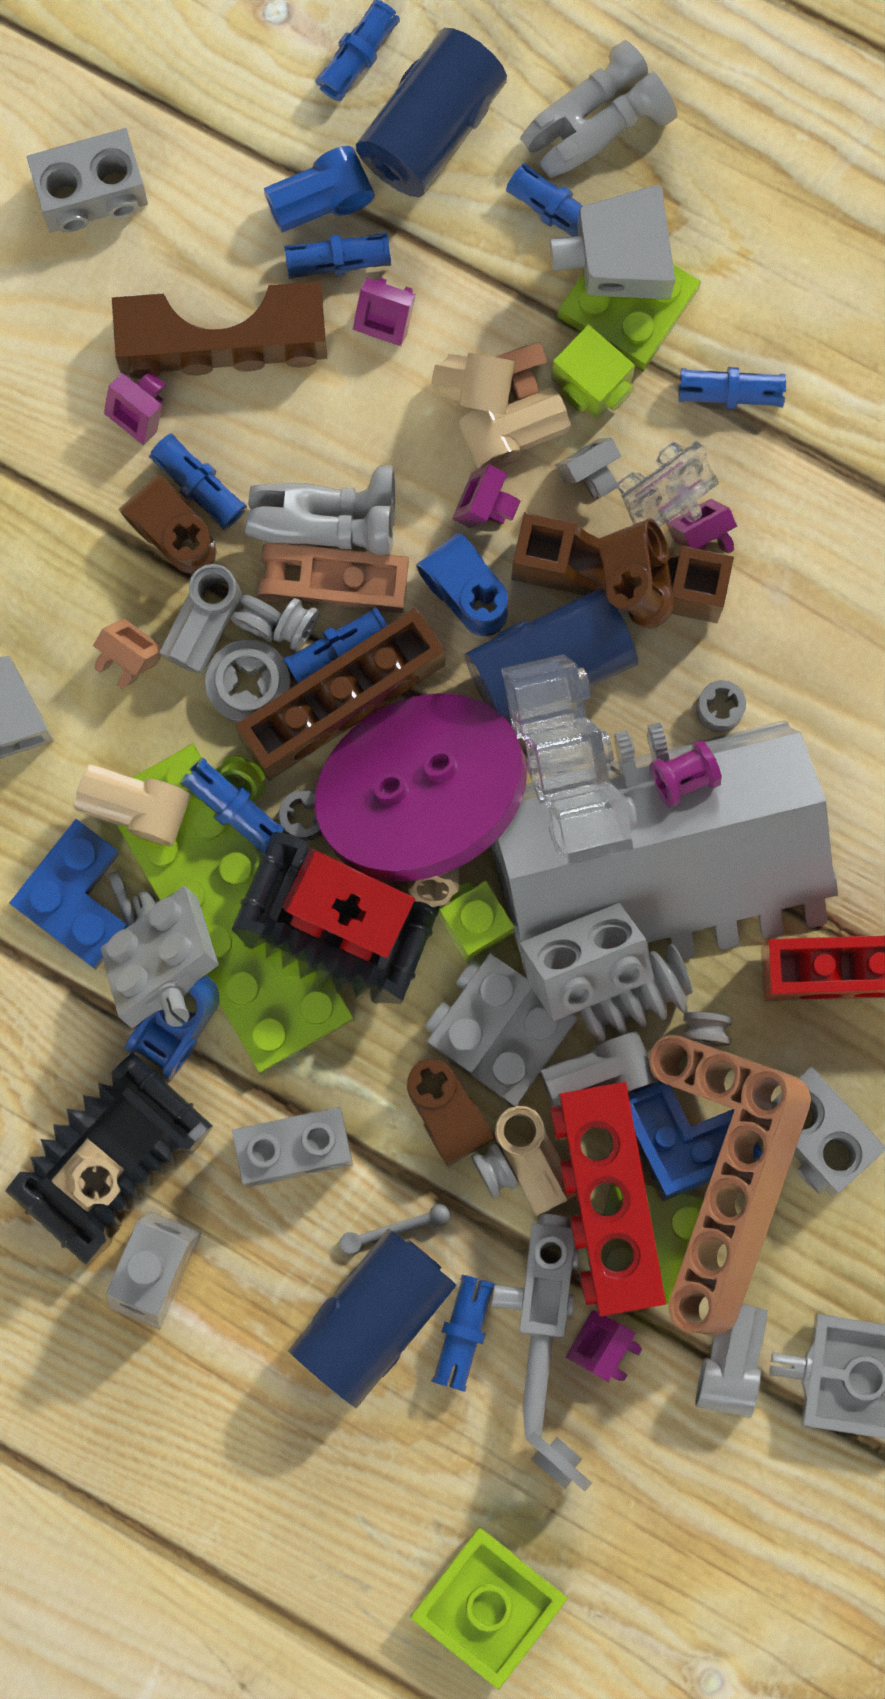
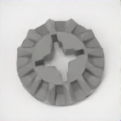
[205,640,290,722]

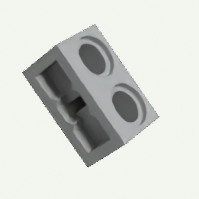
[26,128,148,232]
[519,903,654,1021]
[771,1067,885,1196]
[232,1107,353,1188]

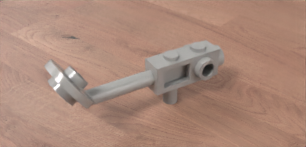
[492,1214,592,1491]

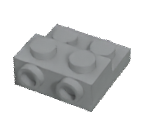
[425,953,578,1107]

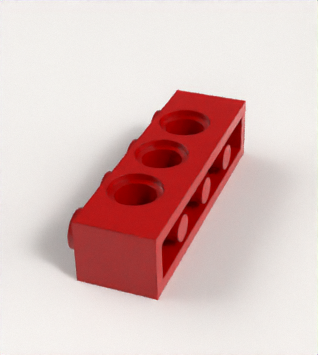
[761,935,885,1001]
[550,1082,667,1317]

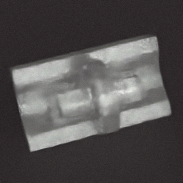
[617,440,719,527]

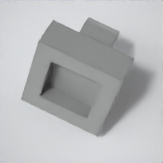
[555,438,621,498]

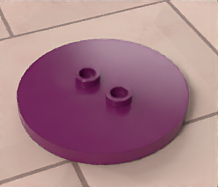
[315,693,527,882]

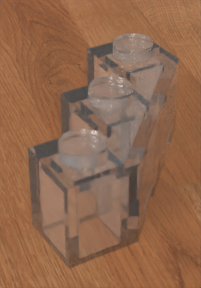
[501,654,638,865]

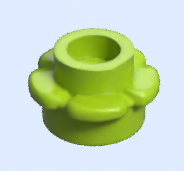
[216,755,266,802]

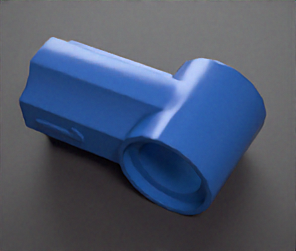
[263,146,375,233]

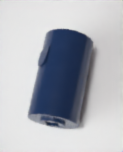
[356,27,507,198]
[464,588,638,726]
[288,1228,457,1409]

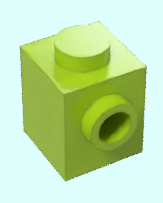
[551,324,635,419]
[439,881,515,964]

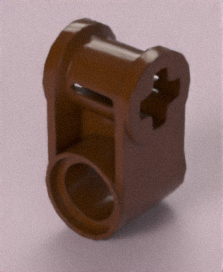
[119,473,217,575]
[599,518,674,629]
[407,1059,495,1167]

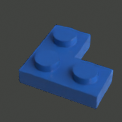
[9,819,128,970]
[628,1081,763,1202]

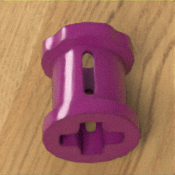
[650,740,722,808]

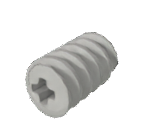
[580,944,693,1043]

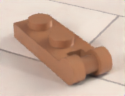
[257,543,409,613]

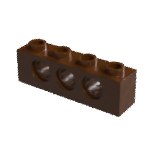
[235,607,446,781]

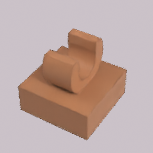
[495,342,547,400]
[93,619,162,688]

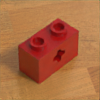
[282,848,416,961]

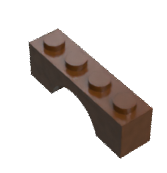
[111,281,327,380]
[511,512,734,623]

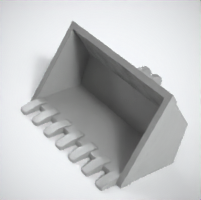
[490,720,838,973]

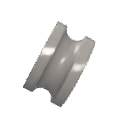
[230,595,282,642]
[273,598,320,652]
[696,680,746,732]
[279,790,322,842]
[682,1012,732,1046]
[471,1143,518,1199]

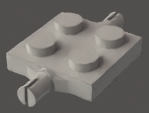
[100,885,219,1028]
[769,1314,885,1439]

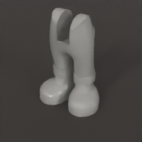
[520,40,678,179]
[245,465,395,555]

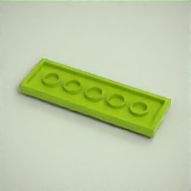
[117,743,354,1075]

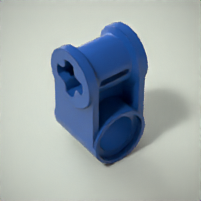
[416,532,508,637]
[124,975,220,1081]

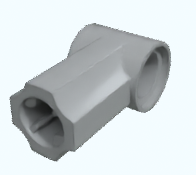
[159,564,243,675]
[540,1031,657,1106]
[695,1304,768,1418]

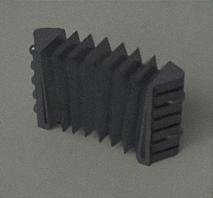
[232,832,440,1004]
[5,1053,213,1266]

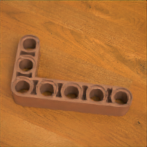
[649,1035,811,1336]

